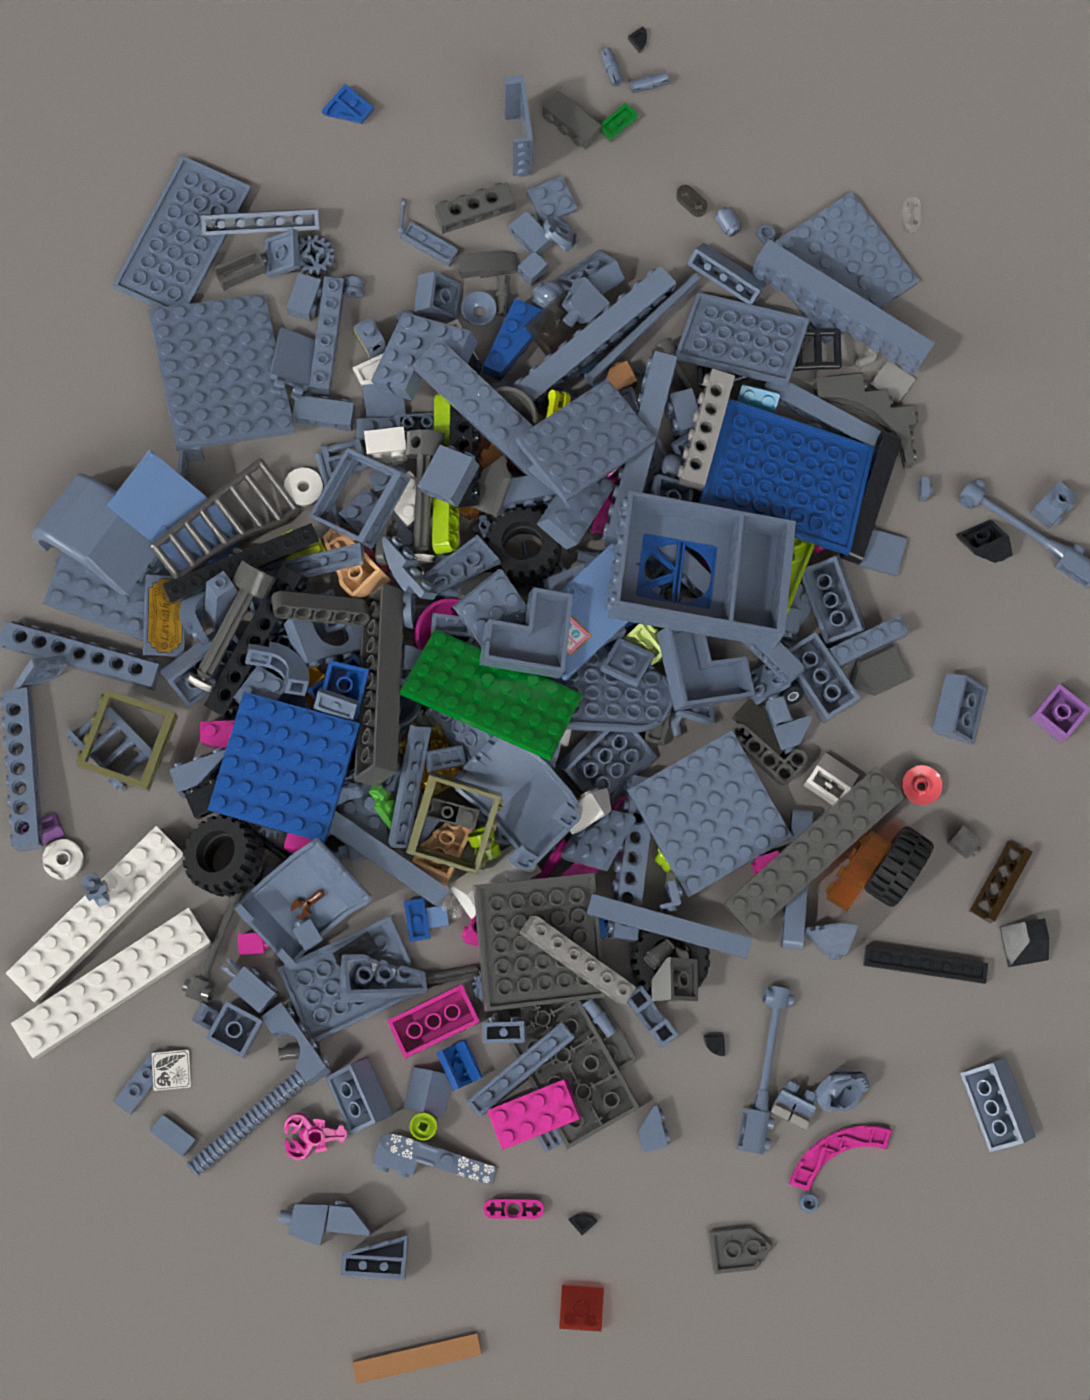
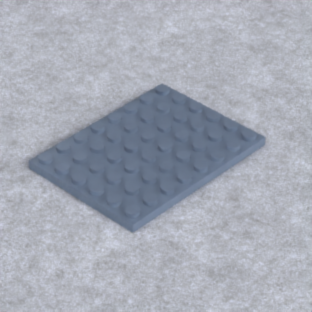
[149,294,295,451]

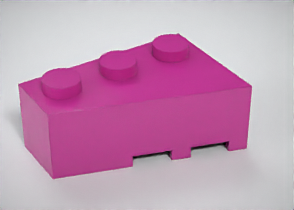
[200,720,235,749]

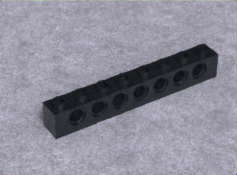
[450,353,482,508]
[161,523,319,606]
[204,564,309,719]

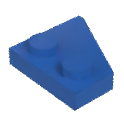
[321,84,374,124]

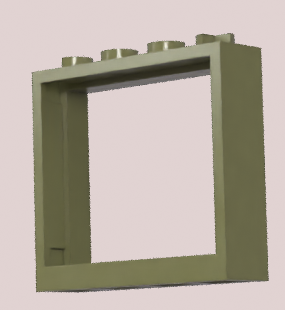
[76,689,178,792]
[406,771,504,875]

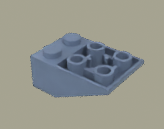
[169,748,226,798]

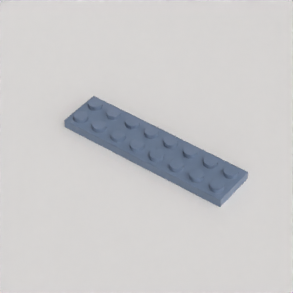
[411,337,533,476]

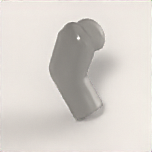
[855,345,877,369]

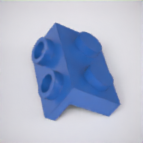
[437,1040,483,1091]

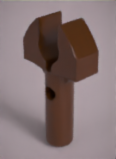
[291,889,325,919]

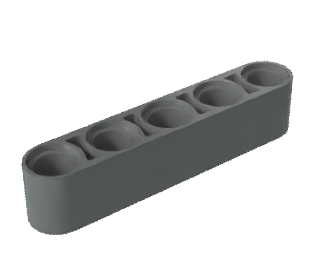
[271,591,370,626]

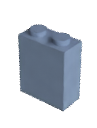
[418,445,480,507]

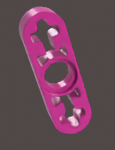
[483,1199,544,1219]

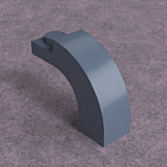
[180,591,210,645]
[245,642,309,696]

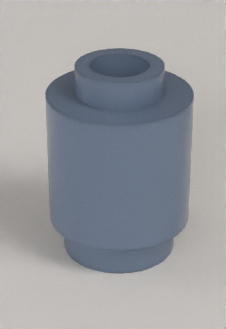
[715,207,742,237]

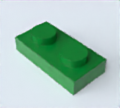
[600,103,639,142]

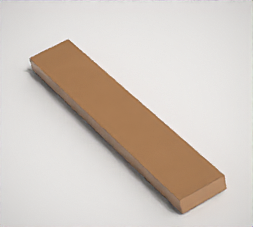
[352,1333,482,1384]

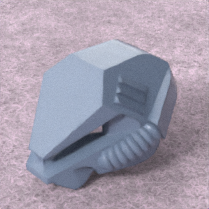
[815,1068,870,1112]

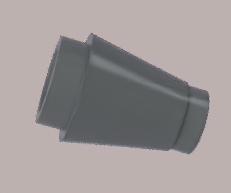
[644,939,675,970]

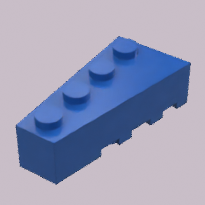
[483,298,551,381]

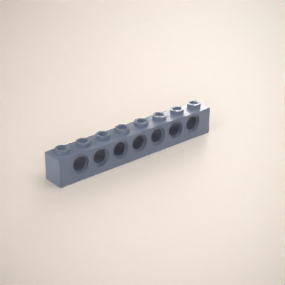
[0,620,162,691]
[0,687,44,852]
[607,775,650,942]

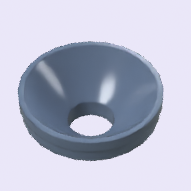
[461,291,497,326]

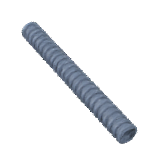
[187,1070,307,1177]

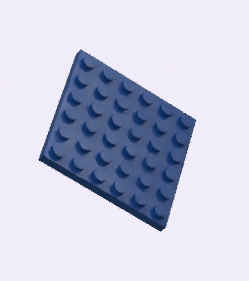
[208,692,361,843]

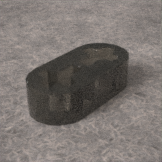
[676,185,708,217]

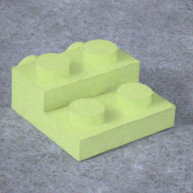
[623,624,663,666]

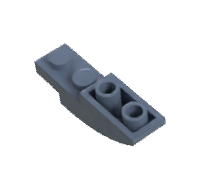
[355,413,434,440]
[382,536,437,600]

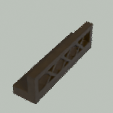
[969,841,1033,924]

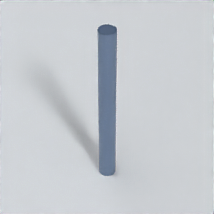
[315,453,342,527]

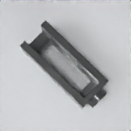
[214,249,268,291]

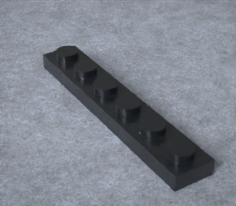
[863,945,988,984]

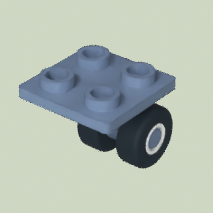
[750,664,804,705]

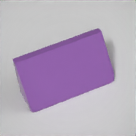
[21,813,65,844]

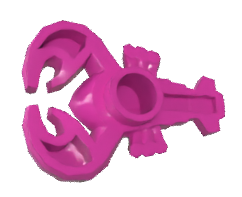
[284,1112,347,1160]

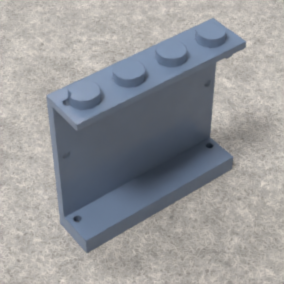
[504,75,533,177]

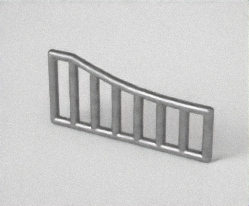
[150,458,300,579]

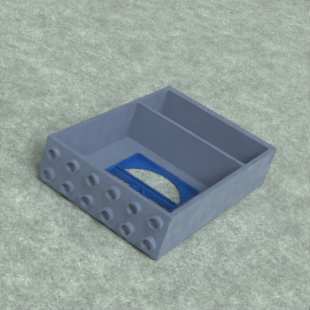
[606,491,796,647]

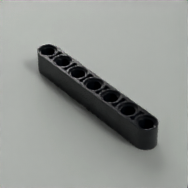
[839,431,902,565]

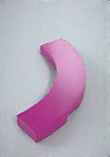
[788,1126,892,1191]

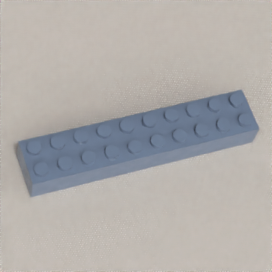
[752,239,935,375]
[514,266,676,409]
[602,351,677,547]

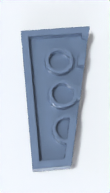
[422,535,501,593]

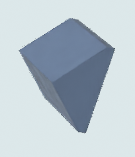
[404,1067,451,1117]

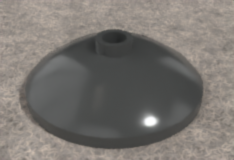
[495,386,538,426]

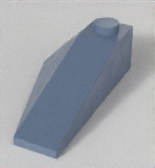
[339,954,428,1003]

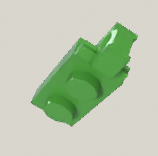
[368,785,396,830]

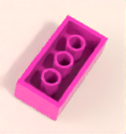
[387,984,480,1059]
[487,1078,582,1150]

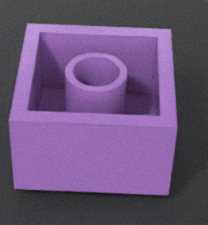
[1030,683,1090,743]

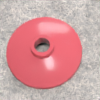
[902,765,942,805]

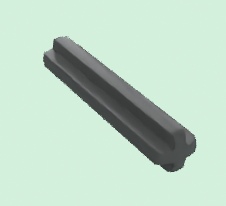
[426,965,479,986]

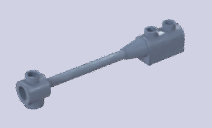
[959,479,1090,589]
[736,986,794,1155]

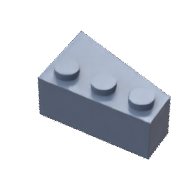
[341,1235,409,1281]

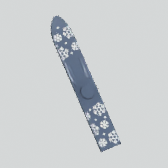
[379,1134,497,1185]

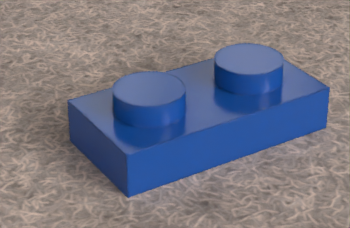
[404,898,430,942]

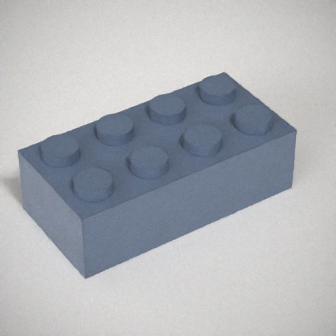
[500,474,556,515]
[788,632,860,724]

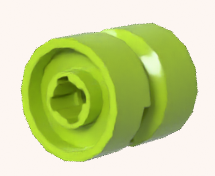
[467,826,502,862]
[410,1113,438,1140]

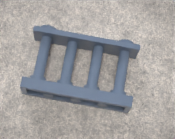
[66,700,152,791]

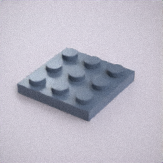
[453,569,527,647]
[561,810,636,871]

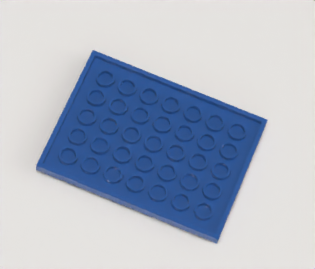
[699,399,875,555]

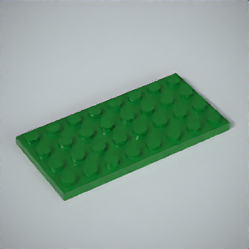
[400,629,583,761]

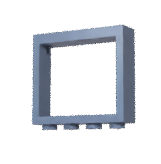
[309,448,410,549]

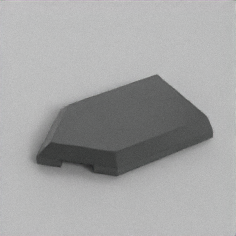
[470,455,512,517]
[850,644,911,696]
[709,1227,774,1274]

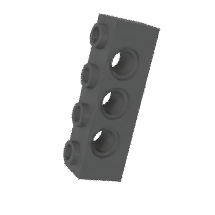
[435,182,515,234]

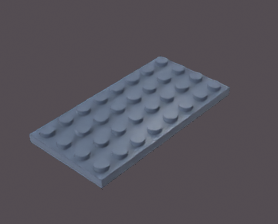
[112,156,252,308]

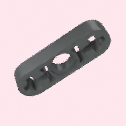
[375,510,398,566]

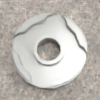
[284,467,323,507]
[42,839,84,880]

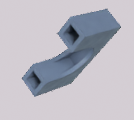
[284,619,362,669]

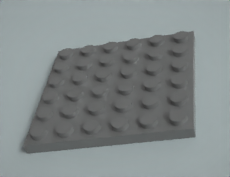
[473,873,606,1011]

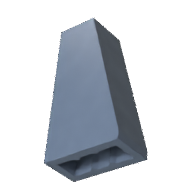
[204,571,248,631]

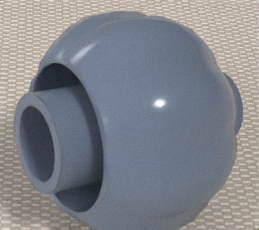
[532,281,566,315]

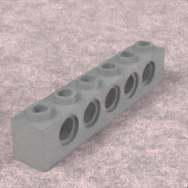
[677,369,735,491]
[519,916,636,1004]

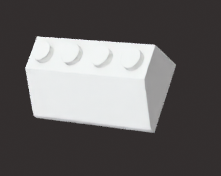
[448,845,542,919]

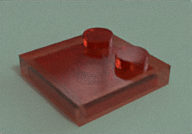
[559,1285,604,1332]

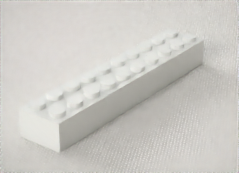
[6,826,185,1004]
[11,908,213,1059]

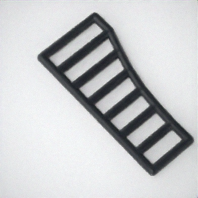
[697,328,842,388]

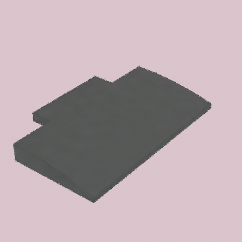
[491,998,640,1150]

